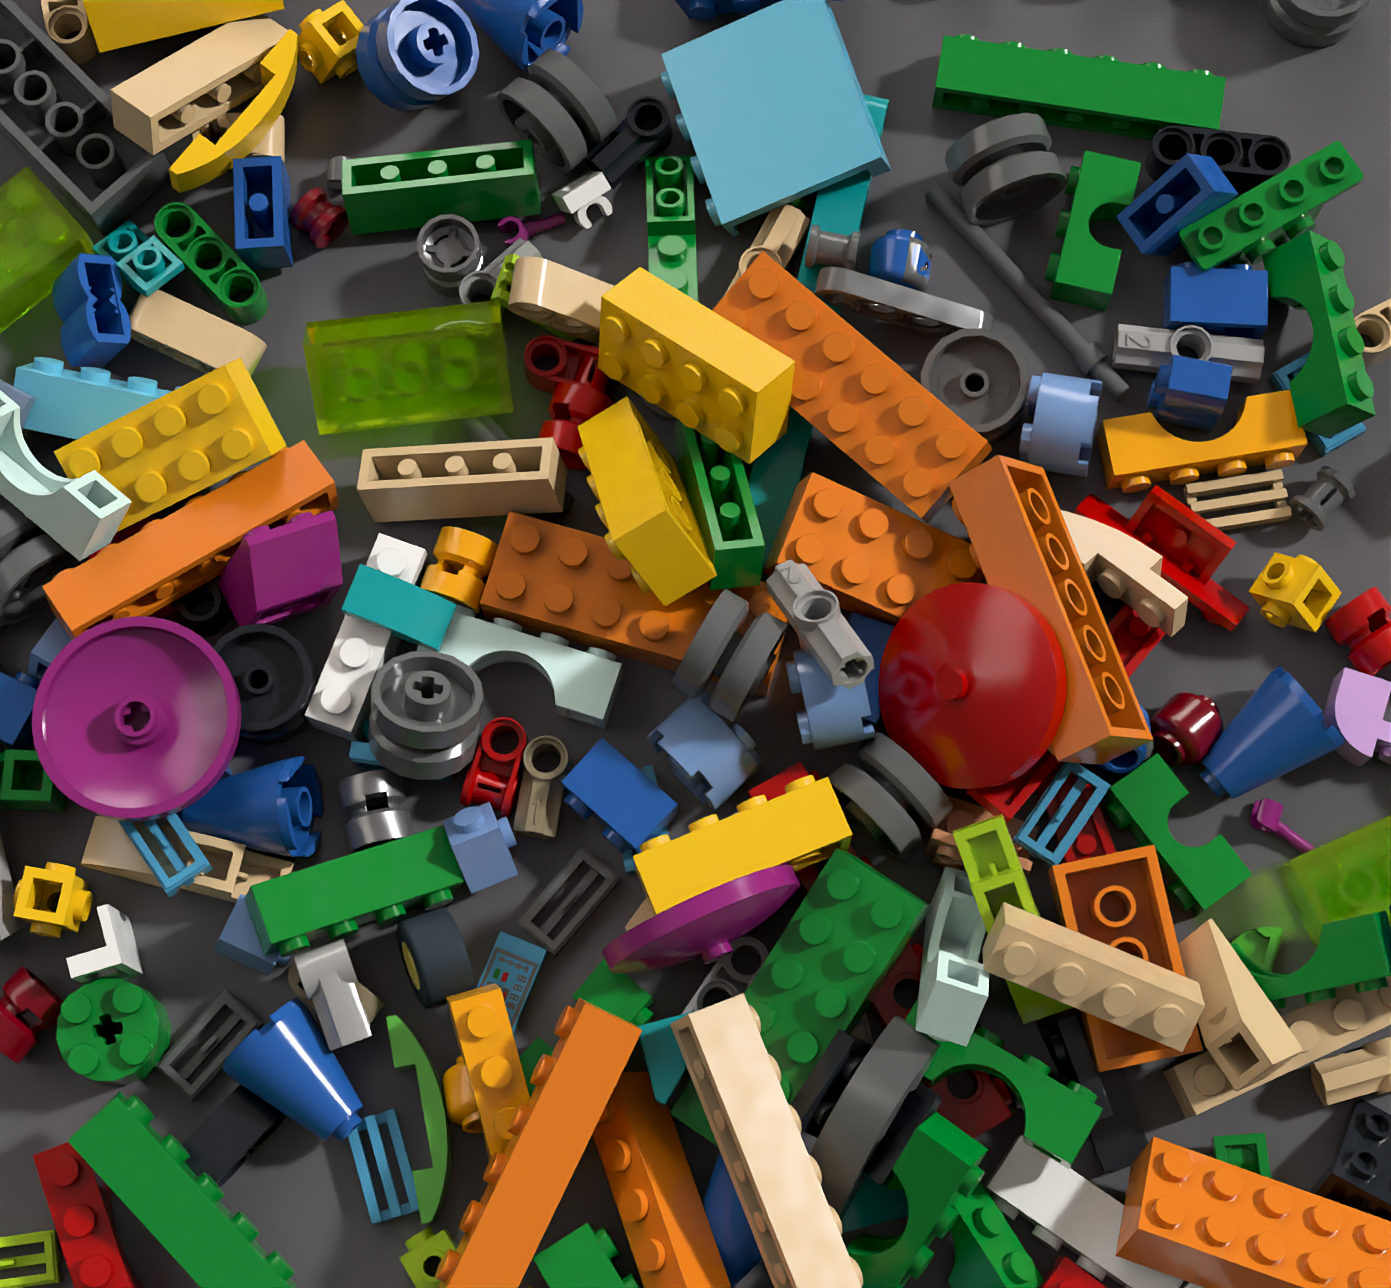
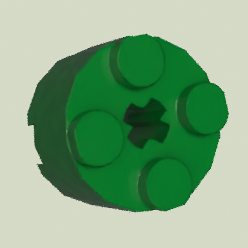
[56,978,171,1085]

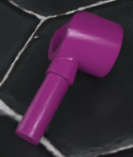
[497,212,566,248]
[1250,798,1314,856]

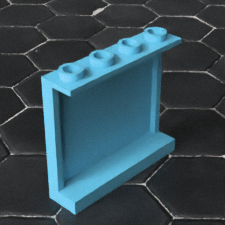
[660,0,891,237]

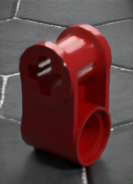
[524,335,610,397]
[460,717,530,819]

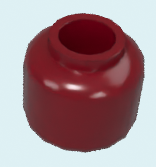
[1150,692,1224,766]

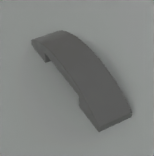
[810,1016,941,1221]

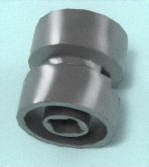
[417,214,485,297]
[337,769,414,854]

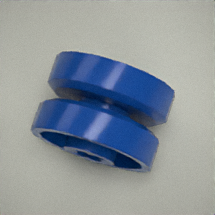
[356,0,479,111]

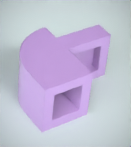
[1324,667,1391,767]

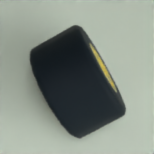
[397,908,474,1008]

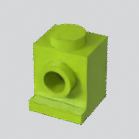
[399,1226,458,1288]

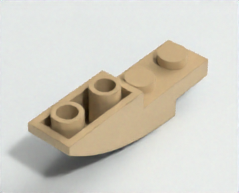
[1061,510,1188,637]
[81,816,294,903]

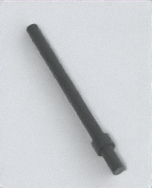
[925,182,1130,401]

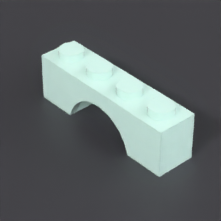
[0,390,132,561]
[417,604,624,729]
[915,865,989,1047]

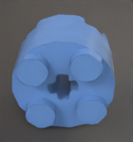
[1019,372,1102,477]
[785,649,875,751]
[647,692,762,811]

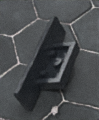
[1046,1007,1148,1174]

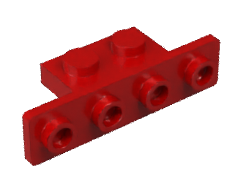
[1073,485,1249,631]

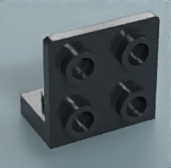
[790,1029,942,1186]
[1310,1099,1391,1221]

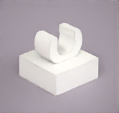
[551,170,613,229]

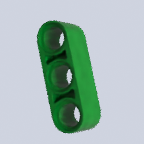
[154,202,268,325]

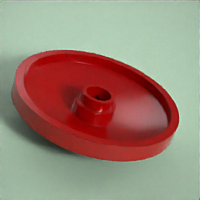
[878,582,1067,789]

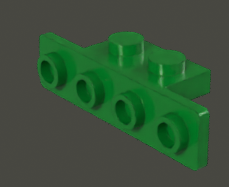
[1178,141,1364,273]

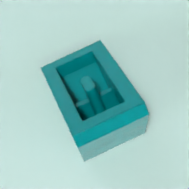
[637,1010,698,1107]

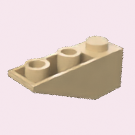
[1178,919,1304,1092]

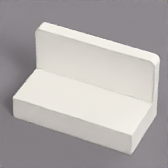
[66,904,144,984]

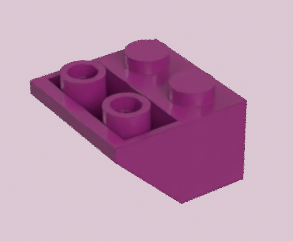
[217,510,343,627]

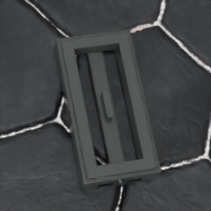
[517,847,621,957]
[155,989,265,1101]

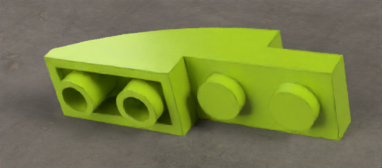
[953,814,1073,1024]

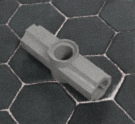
[1112,324,1265,384]
[766,559,874,689]

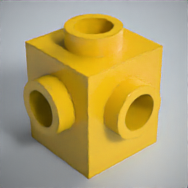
[298,0,364,84]
[1249,552,1342,633]
[13,862,93,938]

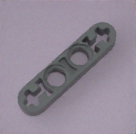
[814,267,994,339]

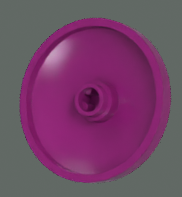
[32,616,241,822]
[602,864,800,974]

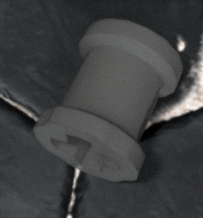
[805,224,860,271]
[1289,466,1356,531]

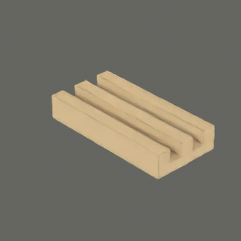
[1183,469,1292,531]

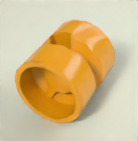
[420,526,498,614]

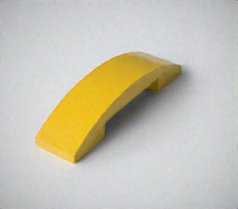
[169,29,298,193]

